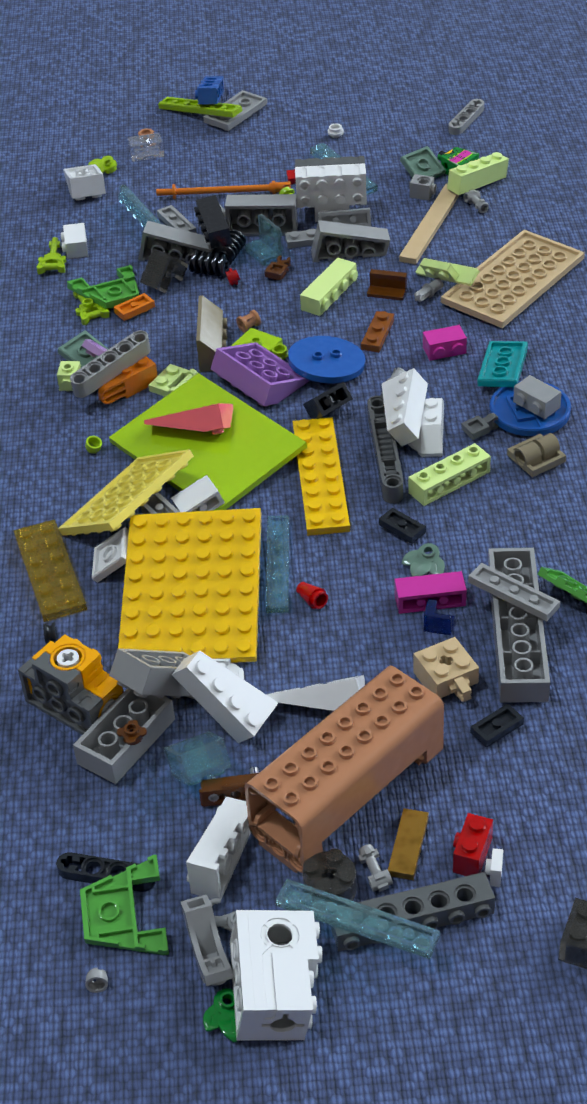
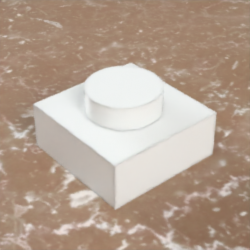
[485,848,503,887]

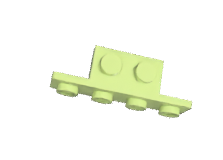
[416,258,480,286]

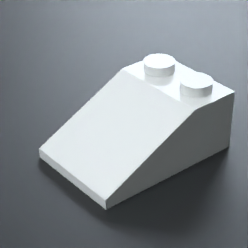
[63,164,106,200]

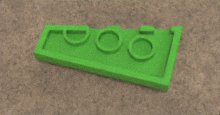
[537,567,587,603]

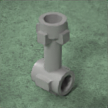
[464,190,489,213]
[358,844,393,892]

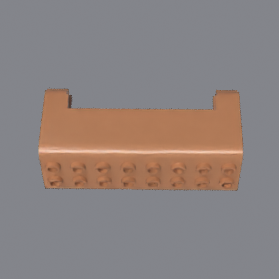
[245,666,444,873]

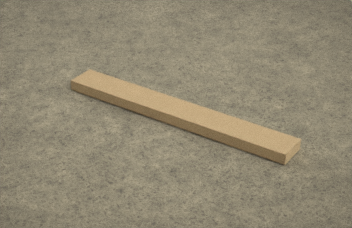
[399,184,459,265]

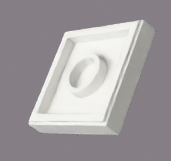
[92,527,129,583]

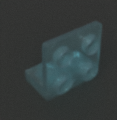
[245,214,283,266]

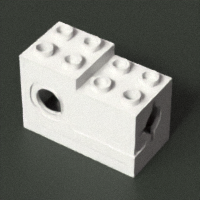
[230,910,322,1041]

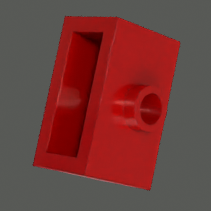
[453,813,493,876]

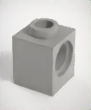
[410,174,437,201]

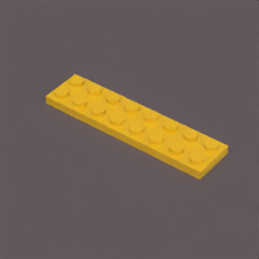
[293,417,350,536]

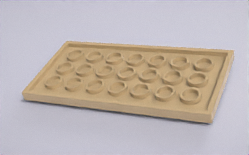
[441,230,585,328]

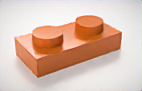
[114,293,155,321]

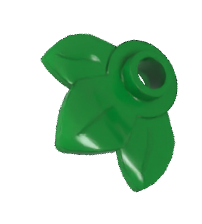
[203,988,237,1043]

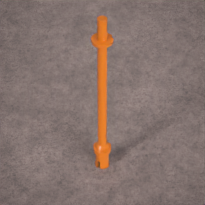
[156,181,291,199]

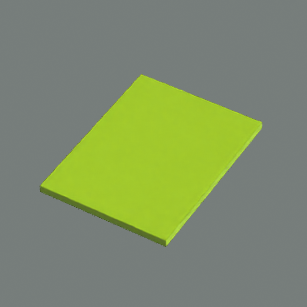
[109,373,307,510]

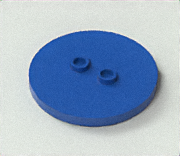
[288,336,365,383]
[489,381,571,436]

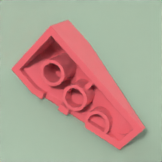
[144,403,233,435]

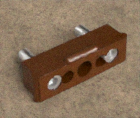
[199,767,259,807]

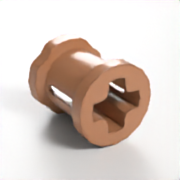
[236,310,261,333]

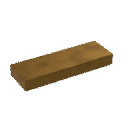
[388,808,429,881]

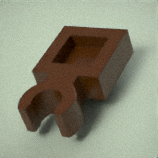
[264,255,291,280]

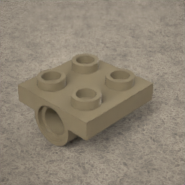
[507,433,566,477]

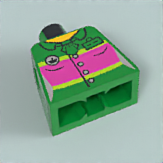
[437,147,479,176]

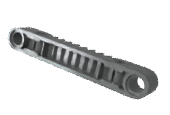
[367,396,403,504]

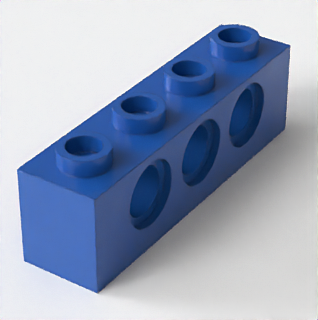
[195,76,224,104]

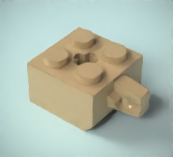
[413,637,479,702]

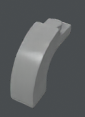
[181,894,234,986]

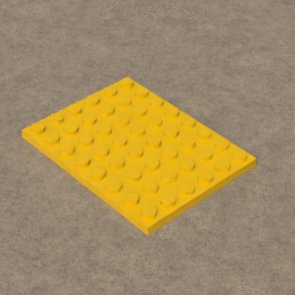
[118,508,262,663]

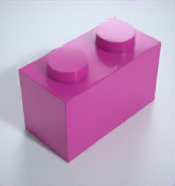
[423,325,467,360]

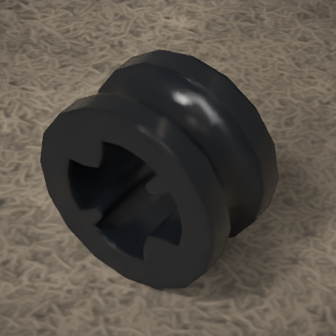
[43,622,58,644]

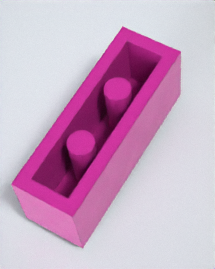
[394,571,467,614]

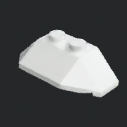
[408,398,444,457]

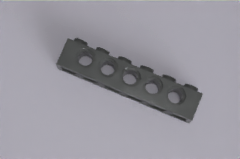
[329,872,495,952]

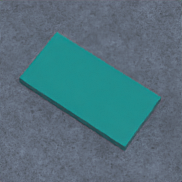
[477,341,528,387]

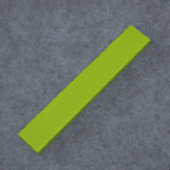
[158,97,242,118]

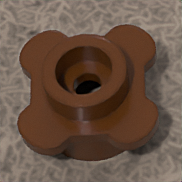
[117,720,147,745]

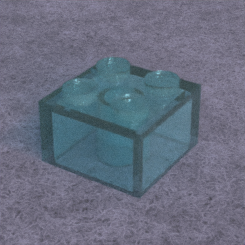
[164,731,232,785]

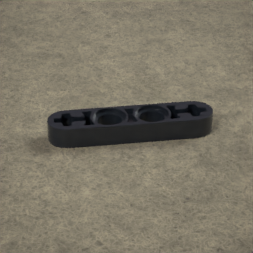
[56,852,156,892]

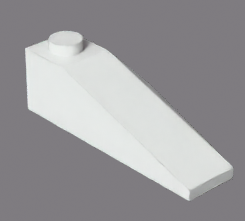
[266,675,365,711]

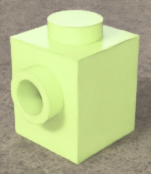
[57,361,81,391]

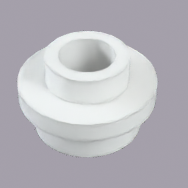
[328,124,344,138]

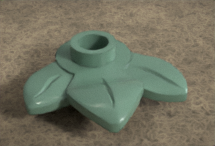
[402,543,445,577]

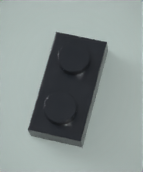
[379,508,426,544]
[470,704,524,748]

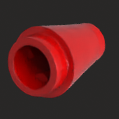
[296,582,328,609]

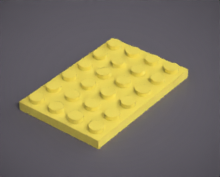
[58,449,194,536]

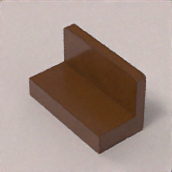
[367,269,407,301]

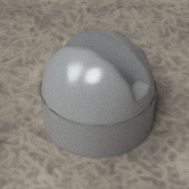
[85,968,108,993]

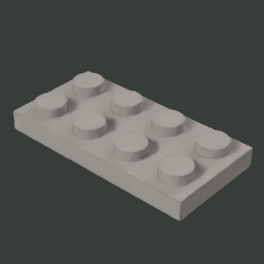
[203,90,267,131]

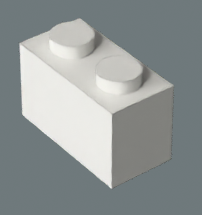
[61,223,88,259]
[171,475,225,512]

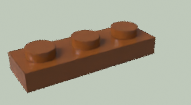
[361,311,395,353]

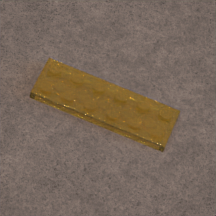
[13,519,87,622]

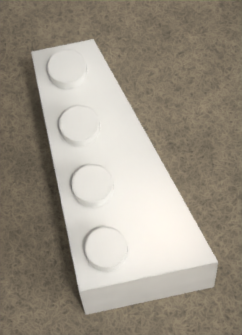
[382,368,428,446]
[172,651,278,743]
[186,797,251,899]

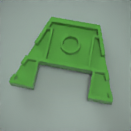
[67,265,139,309]
[80,855,169,955]

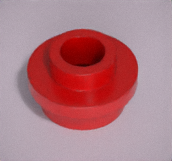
[225,268,240,286]

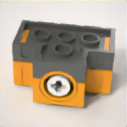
[18,634,124,735]

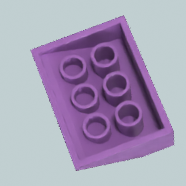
[211,342,309,407]

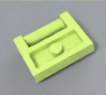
[148,364,198,397]

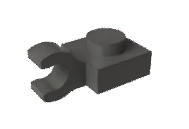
[461,413,498,440]

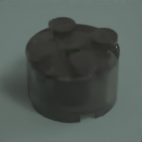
[302,849,357,914]

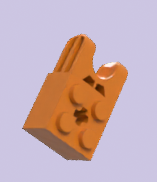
[98,356,158,404]

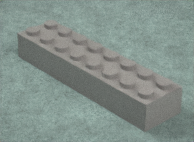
[488,548,550,703]

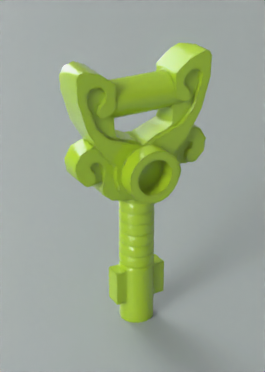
[37,237,67,275]
[73,292,110,325]

